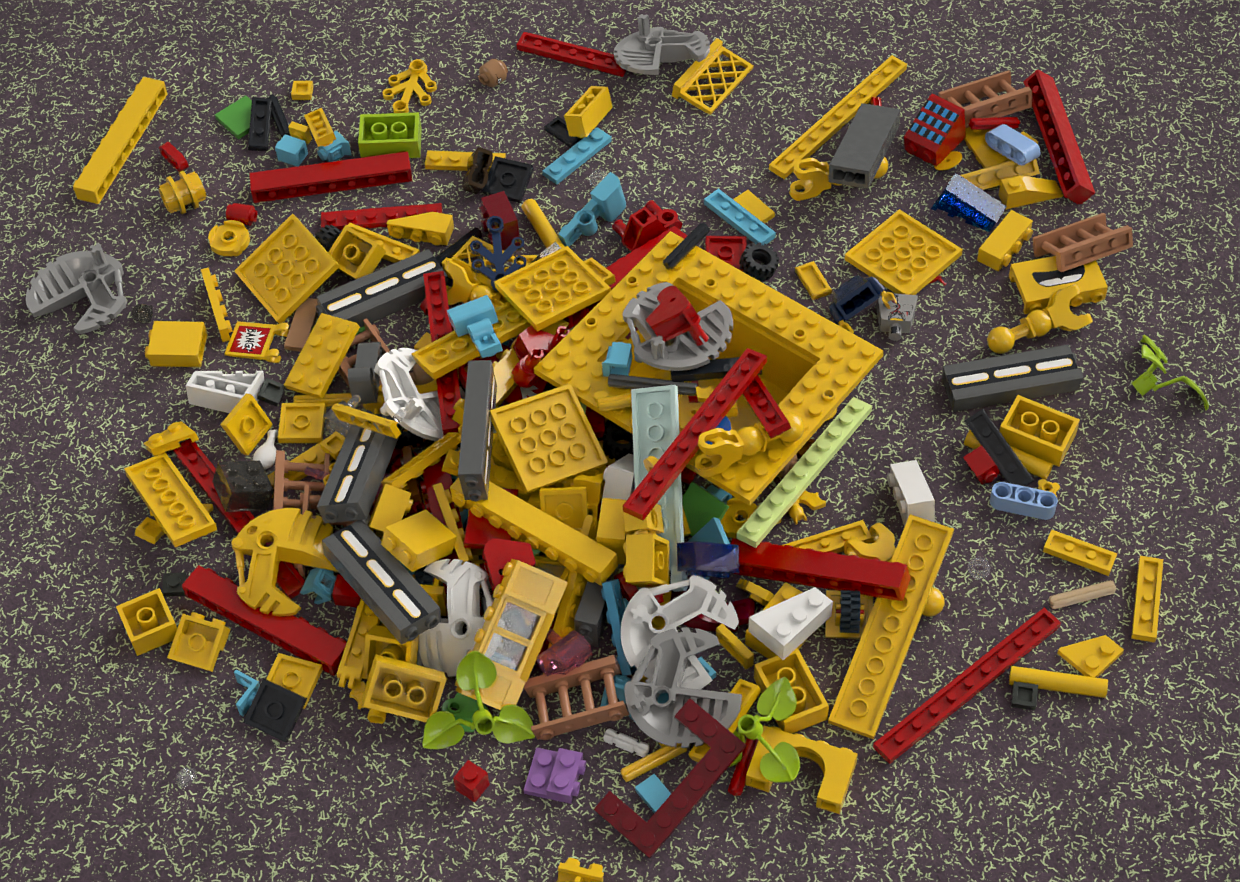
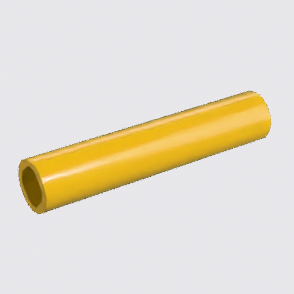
[521,199,565,254]
[964,430,1053,480]
[1009,666,1108,698]

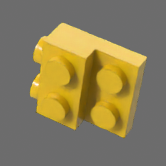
[167,612,231,672]

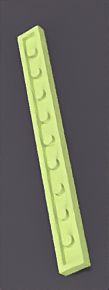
[736,397,872,548]

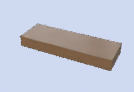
[284,298,318,352]

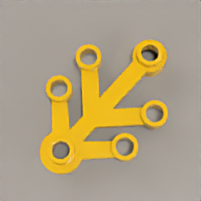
[382,59,437,113]

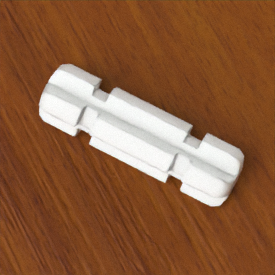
[603,728,649,757]

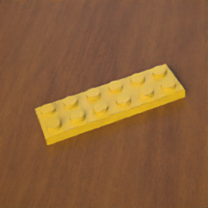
[124,452,217,547]

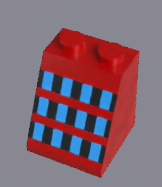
[904,93,966,166]

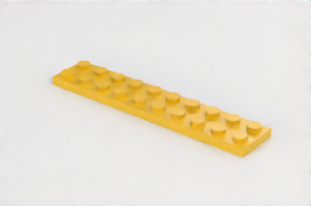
[411,257,616,380]
[828,514,954,740]

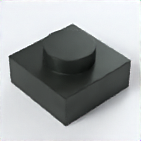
[257,378,286,407]
[162,572,188,597]
[1011,681,1038,711]

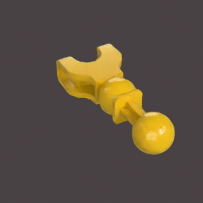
[789,157,888,201]
[444,258,505,308]
[987,284,1093,354]
[694,413,804,477]
[843,523,945,617]

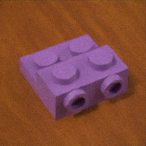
[524,747,586,804]

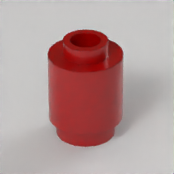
[226,203,258,226]

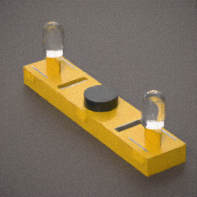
[331,395,406,439]

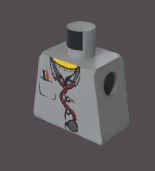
[876,294,918,341]

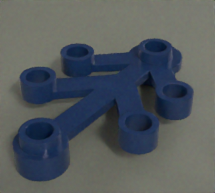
[470,216,526,292]

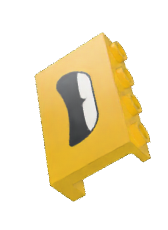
[1009,256,1108,314]

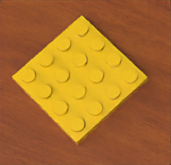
[844,209,963,295]
[234,214,340,324]
[494,246,611,332]
[490,384,608,494]

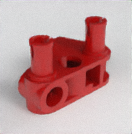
[612,200,682,252]
[645,285,709,346]
[511,325,570,388]
[482,538,536,612]

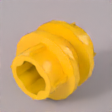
[158,171,207,214]

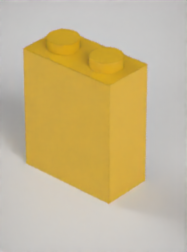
[145,321,208,367]
[381,509,457,572]

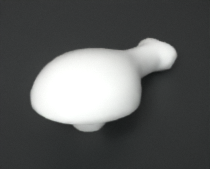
[253,430,278,470]

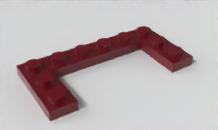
[594,698,746,859]

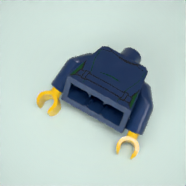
[829,275,897,334]

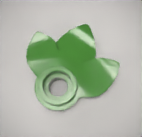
[441,693,489,732]

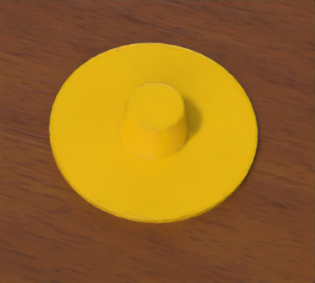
[934,151,962,171]

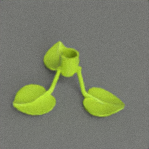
[1132,335,1209,411]
[422,651,535,749]
[729,677,800,783]

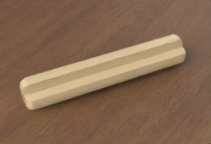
[1049,580,1116,609]

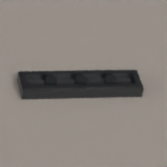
[670,357,762,382]
[965,408,1034,487]

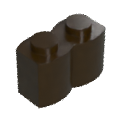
[462,147,493,194]

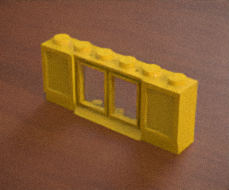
[455,559,568,710]

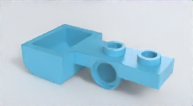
[558,172,626,247]
[447,295,503,358]

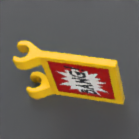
[224,321,289,363]

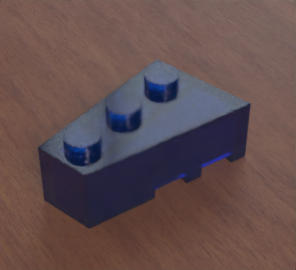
[931,172,1007,232]
[677,541,739,578]

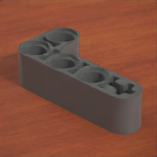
[348,342,383,404]

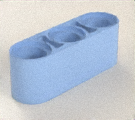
[985,124,1041,166]
[990,482,1058,520]

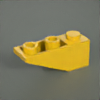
[387,212,454,245]

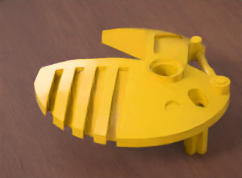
[231,508,338,616]

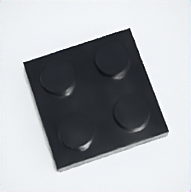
[482,156,534,203]
[243,678,307,742]

